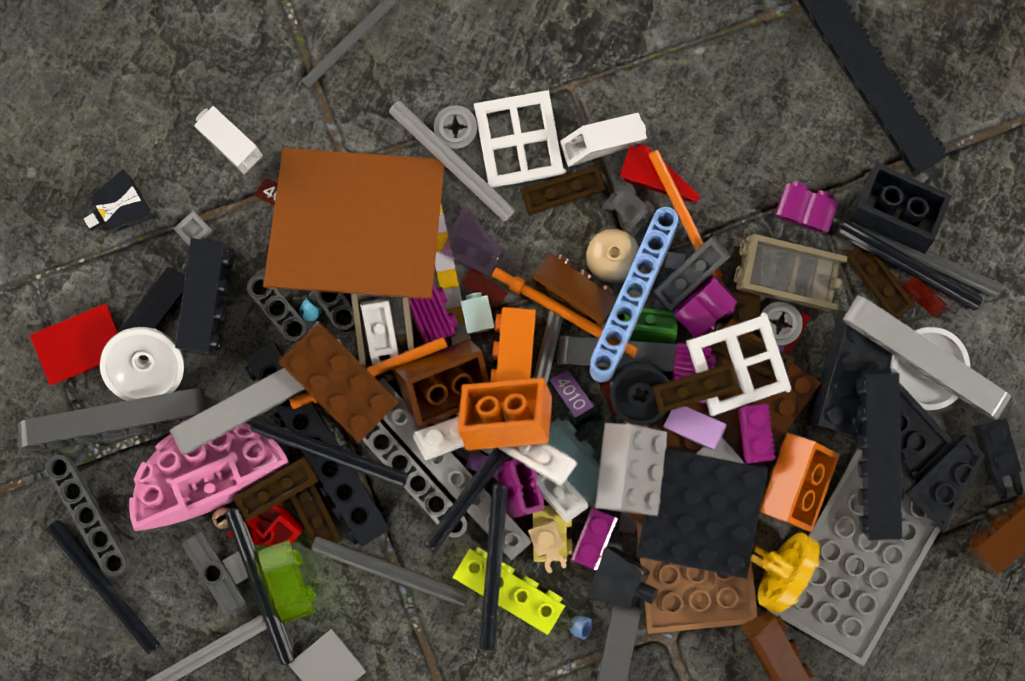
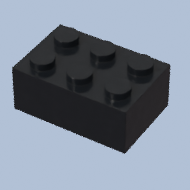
[849,162,952,254]

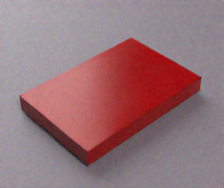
[30,303,118,386]

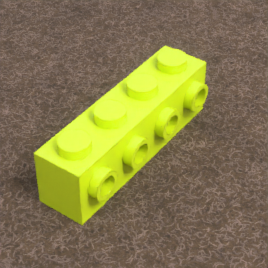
[452,547,565,635]

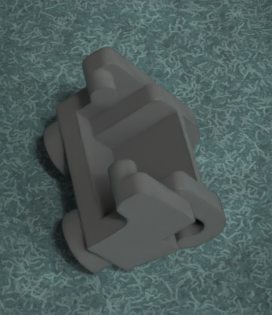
[602,182,656,236]

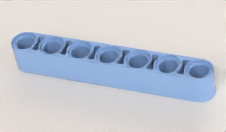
[590,207,678,382]

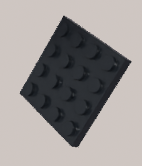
[636,448,768,579]

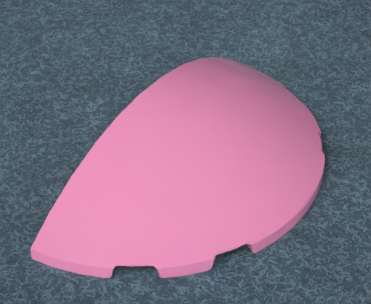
[129,423,290,531]

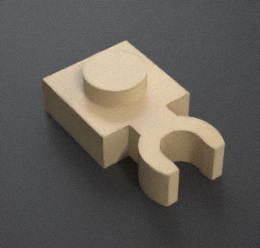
[528,520,566,573]

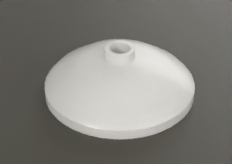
[100,327,184,401]
[890,327,970,410]

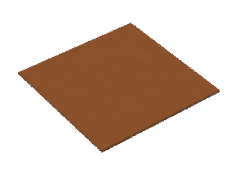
[263,148,445,299]

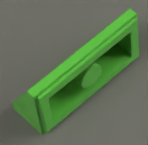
[623,308,678,344]

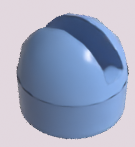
[569,615,593,640]

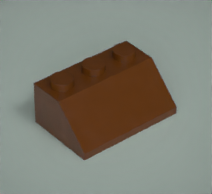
[532,253,617,327]
[394,339,490,429]
[740,610,814,681]

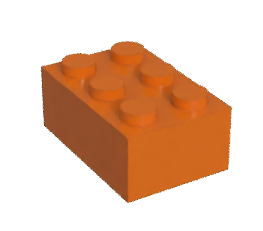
[491,307,536,382]
[458,378,552,450]
[760,433,840,533]

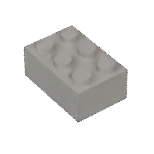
[596,423,667,516]

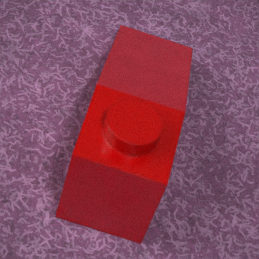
[619,144,700,205]

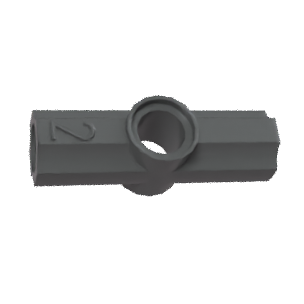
[182,531,246,615]

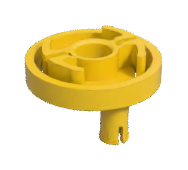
[750,533,820,613]

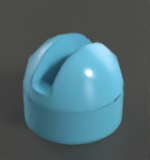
[299,298,324,322]

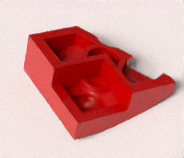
[227,504,305,552]

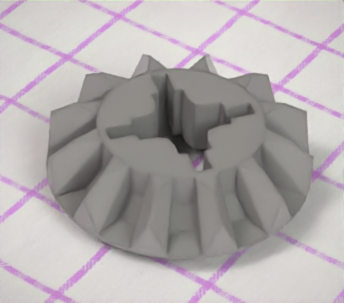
[434,105,477,149]
[759,302,803,345]

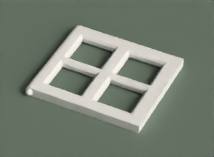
[474,90,566,188]
[686,313,791,416]

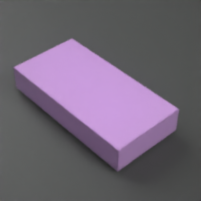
[664,406,727,451]

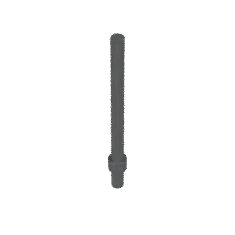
[301,0,399,88]

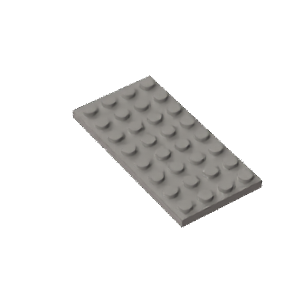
[766,447,940,666]

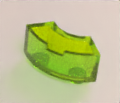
[258,540,317,623]

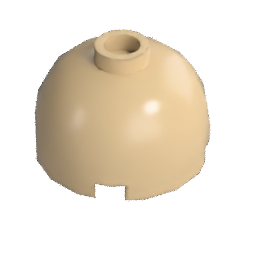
[586,229,639,283]

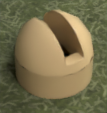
[212,507,230,529]

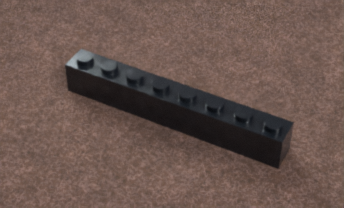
[796,0,946,178]

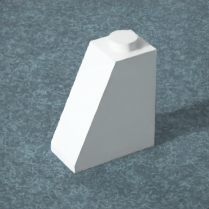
[194,106,263,174]
[560,113,647,167]

